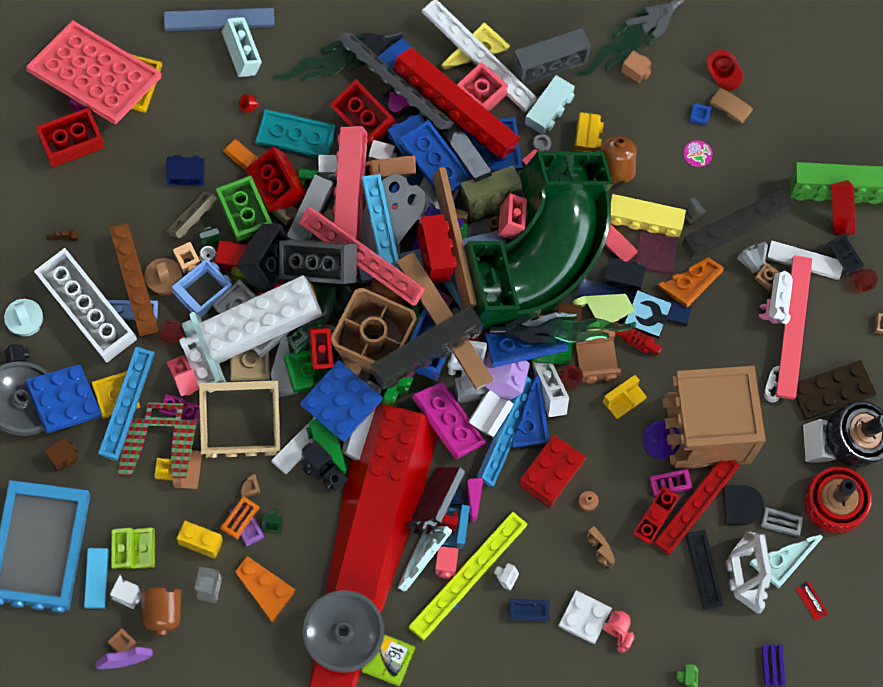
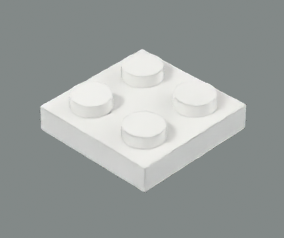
[558,590,612,644]

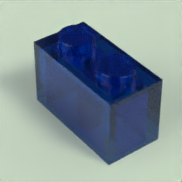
[166,155,206,186]

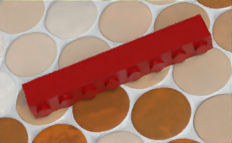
[393,47,520,160]

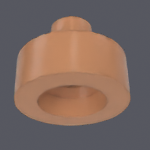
[578,491,599,512]

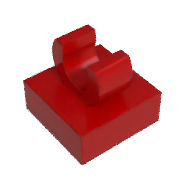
[436,509,459,534]

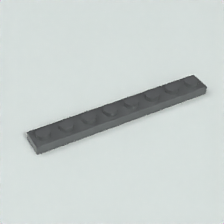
[338,33,454,129]

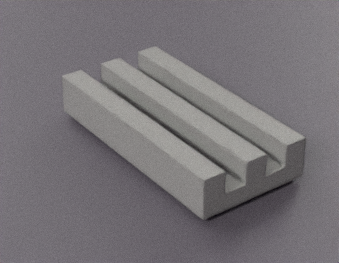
[760,507,803,537]

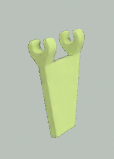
[572,294,635,331]

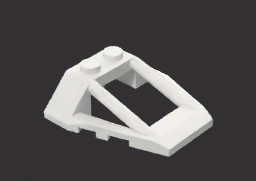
[726,532,772,613]

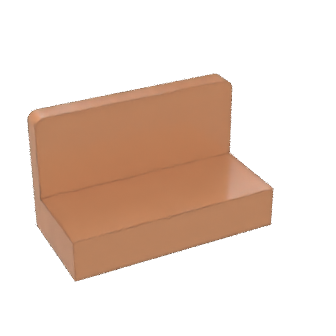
[173,451,202,490]

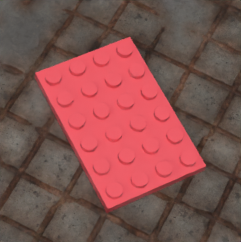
[26,20,161,125]

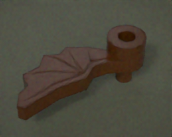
[46,228,78,241]

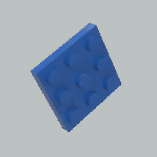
[460,117,523,172]
[300,361,383,443]
[25,364,102,434]

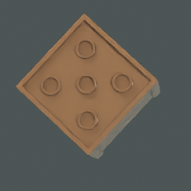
[662,366,766,470]

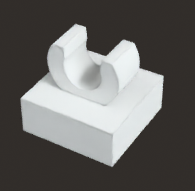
[494,563,519,591]

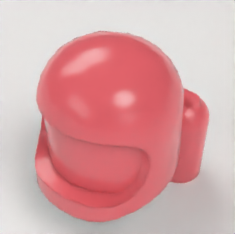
[603,610,634,653]

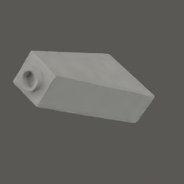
[287,175,336,240]

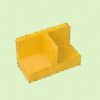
[603,375,647,419]

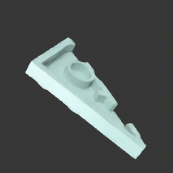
[397,526,452,591]
[749,535,823,589]

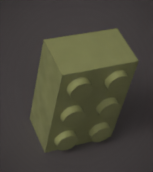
[461,166,522,222]

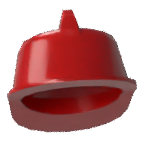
[707,50,743,91]

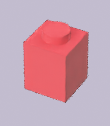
[435,546,458,578]

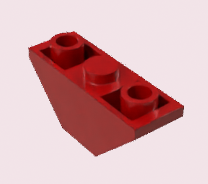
[633,486,680,545]

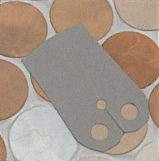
[361,173,426,254]

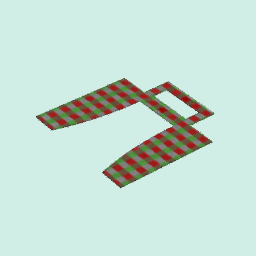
[117,402,197,479]

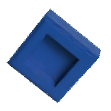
[689,103,711,126]

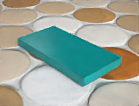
[255,109,337,159]

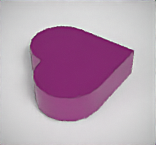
[388,92,410,115]

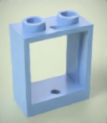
[172,258,233,318]

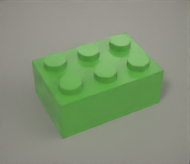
[216,176,272,244]

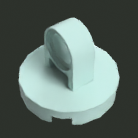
[4,299,44,337]

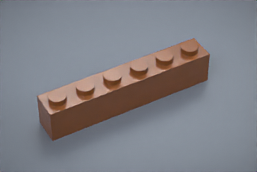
[109,223,159,337]

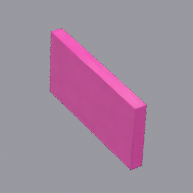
[412,381,486,460]

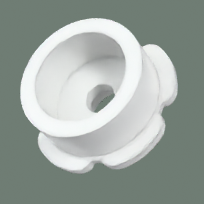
[199,246,217,263]

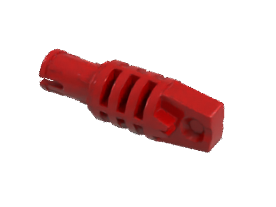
[612,321,662,355]

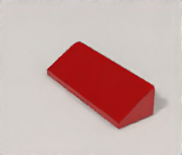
[831,180,856,235]

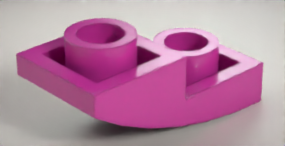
[159,394,200,426]

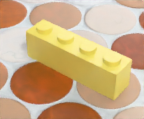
[610,194,686,238]

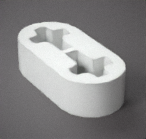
[764,366,780,402]

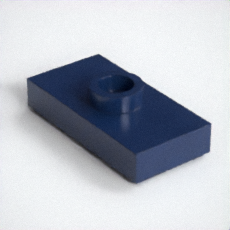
[509,599,550,622]

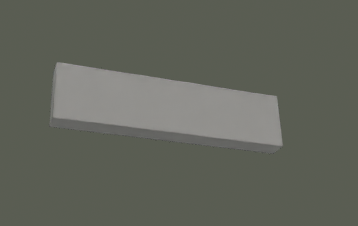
[342,380,382,460]

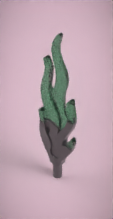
[578,0,684,76]

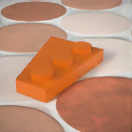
[658,257,723,308]

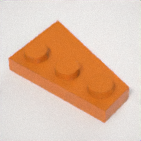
[235,556,296,623]

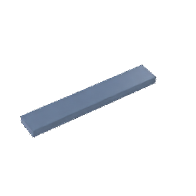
[164,8,275,31]

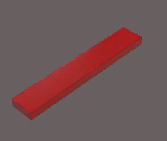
[654,460,740,555]

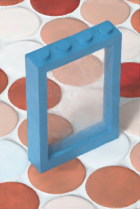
[0,480,90,613]

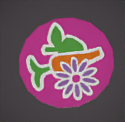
[684,140,713,167]

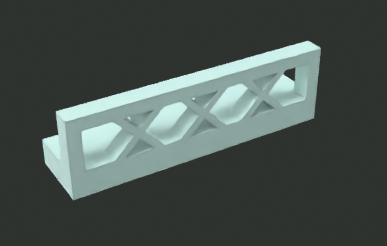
[182,312,226,393]

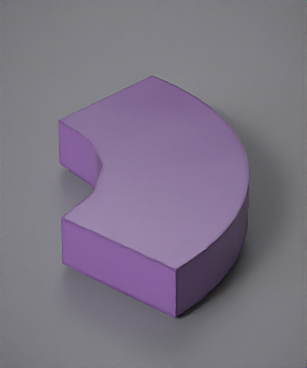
[95,647,153,669]

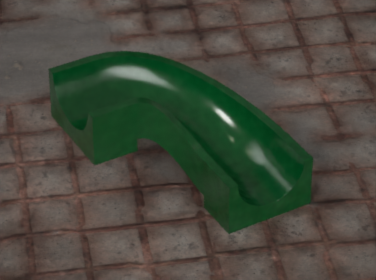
[464,151,613,331]

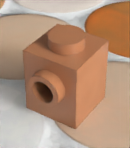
[621,51,651,83]

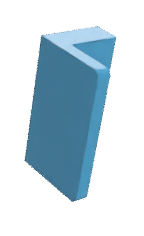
[441,505,470,549]

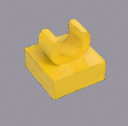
[155,458,173,480]

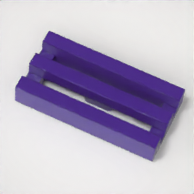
[762,645,786,686]

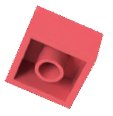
[457,62,508,111]

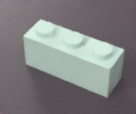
[222,17,262,77]
[525,75,575,134]

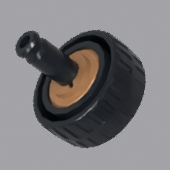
[826,400,883,468]

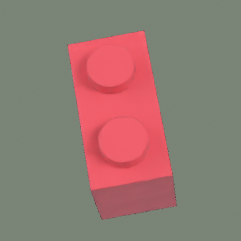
[498,193,527,240]

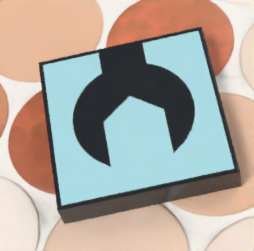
[624,289,673,339]

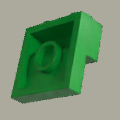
[283,350,328,393]
[381,364,414,406]

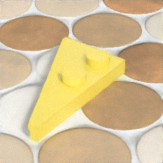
[441,23,510,70]

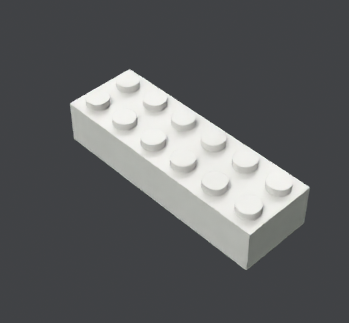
[34,248,137,363]
[199,275,323,364]

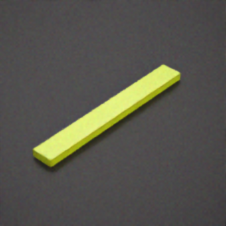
[408,512,528,641]

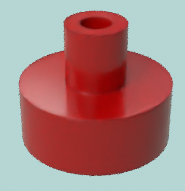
[239,94,258,113]

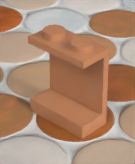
[575,329,621,384]

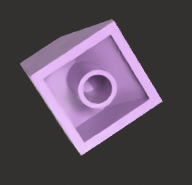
[484,351,530,401]

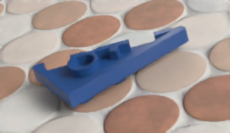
[512,376,549,448]

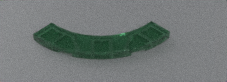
[287,282,337,354]

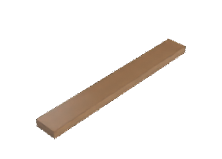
[433,168,477,312]
[396,252,493,390]

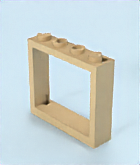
[199,381,281,458]

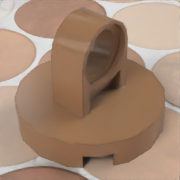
[144,258,183,296]

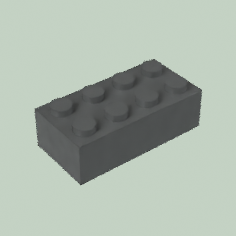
[512,28,591,85]
[279,239,357,284]

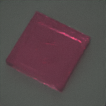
[636,232,678,275]

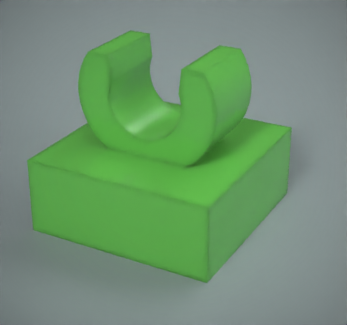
[677,665,698,687]

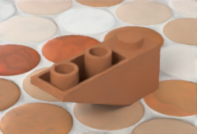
[365,155,416,180]

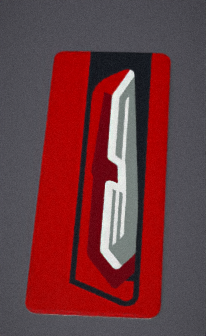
[796,582,828,621]

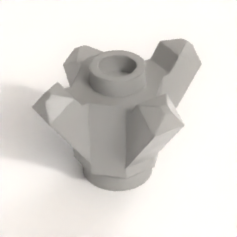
[737,242,768,274]

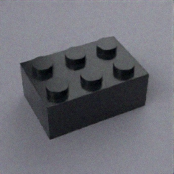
[237,224,289,292]

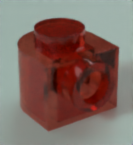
[852,269,878,293]
[159,320,183,345]
[559,365,583,389]

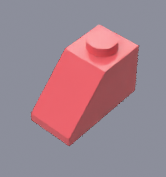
[166,355,199,396]

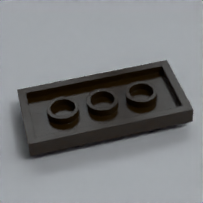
[796,360,877,421]

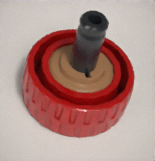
[804,466,872,534]

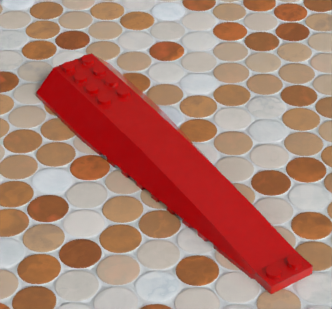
[309,405,438,687]

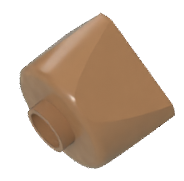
[331,288,417,375]

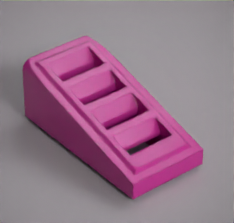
[650,469,693,496]
[466,478,483,523]

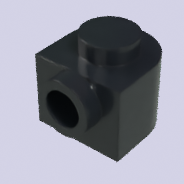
[4,344,30,363]
[322,465,348,491]

